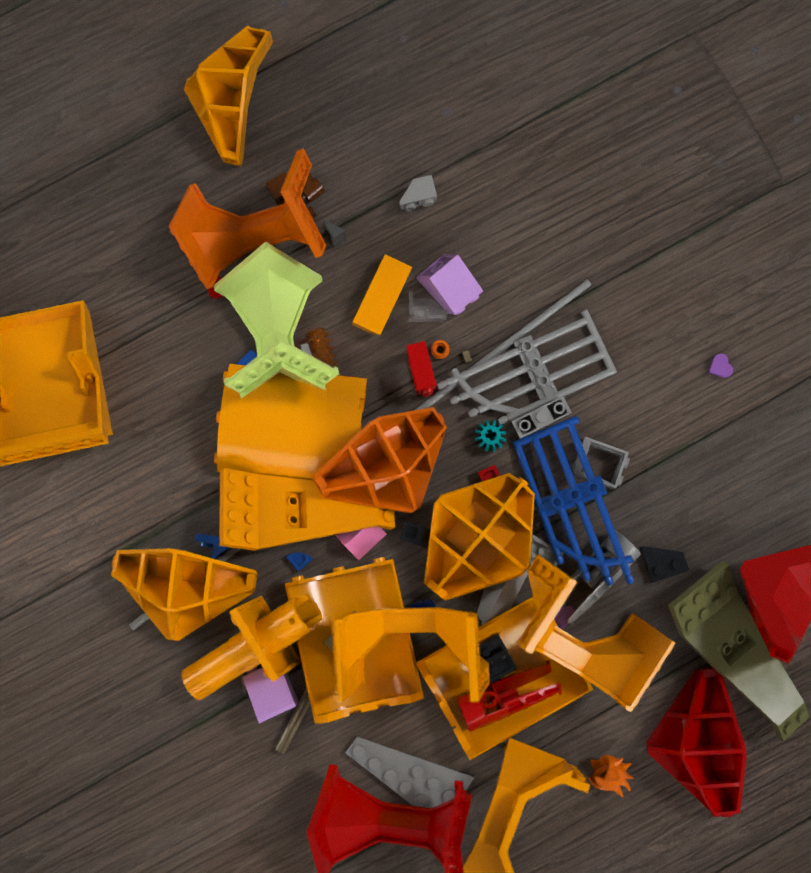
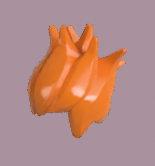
[588,755,634,797]

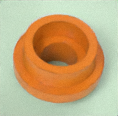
[431,340,450,359]

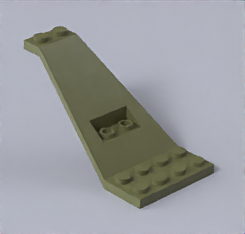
[668,561,809,741]

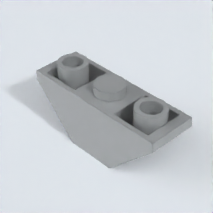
[511,396,572,439]

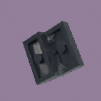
[479,634,517,684]

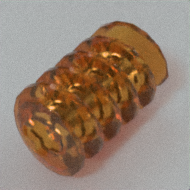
[306,328,339,367]

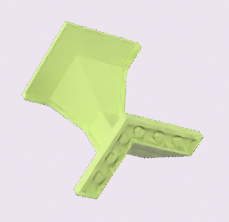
[214,242,339,399]

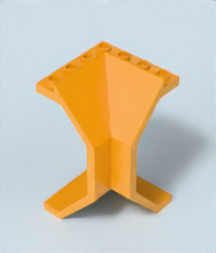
[517,554,675,712]
[331,607,490,703]
[463,738,590,873]

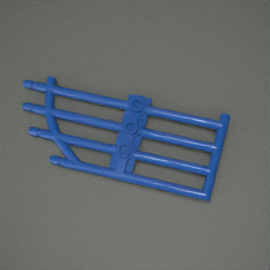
[512,416,634,586]

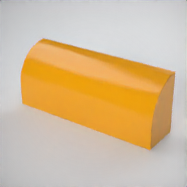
[352,254,412,336]

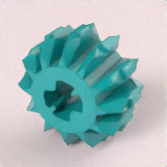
[474,420,507,452]

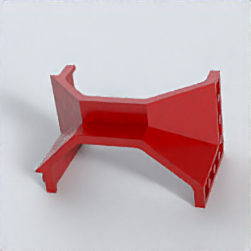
[307,764,472,873]

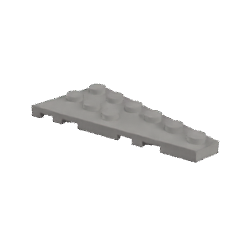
[345,736,475,808]

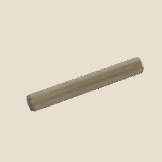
[275,688,310,754]

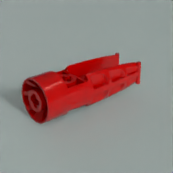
[456,660,562,732]

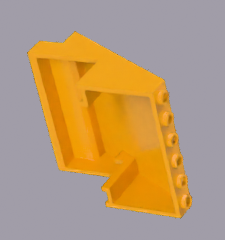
[0,300,113,466]

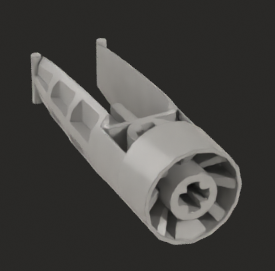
[568,530,641,625]

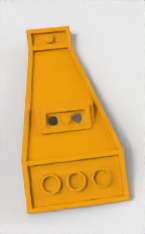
[219,468,395,551]

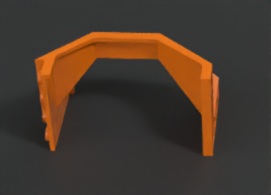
[169,148,326,289]

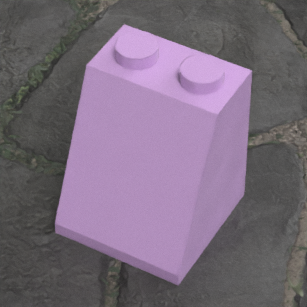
[416,254,483,315]
[242,666,299,723]

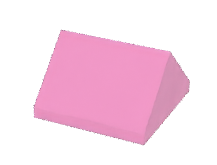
[335,527,387,560]

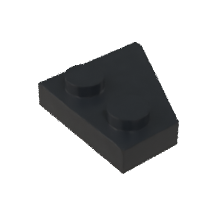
[639,546,690,583]

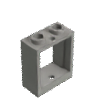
[571,437,630,490]

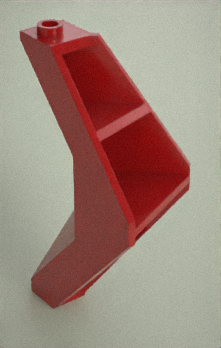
[739,545,811,664]
[646,667,747,817]

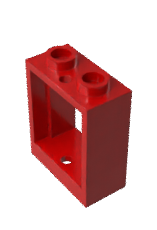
[406,341,437,397]

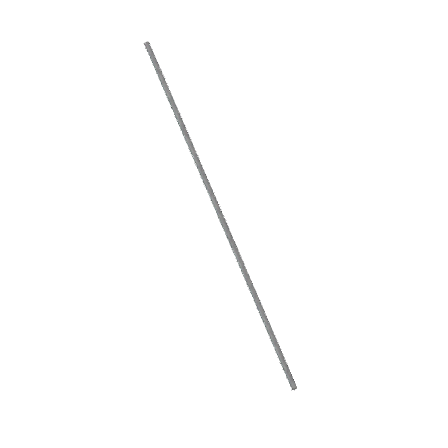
[129,280,591,630]

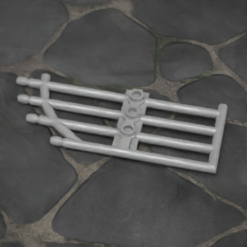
[436,310,618,424]

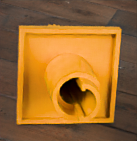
[181,594,323,700]

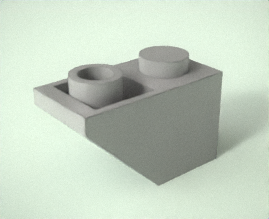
[400,175,437,211]

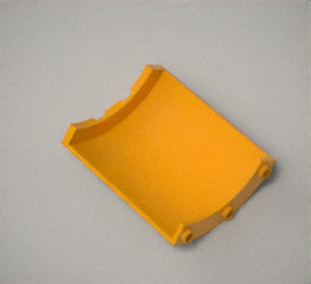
[214,364,367,480]
[285,557,424,724]
[416,597,593,760]

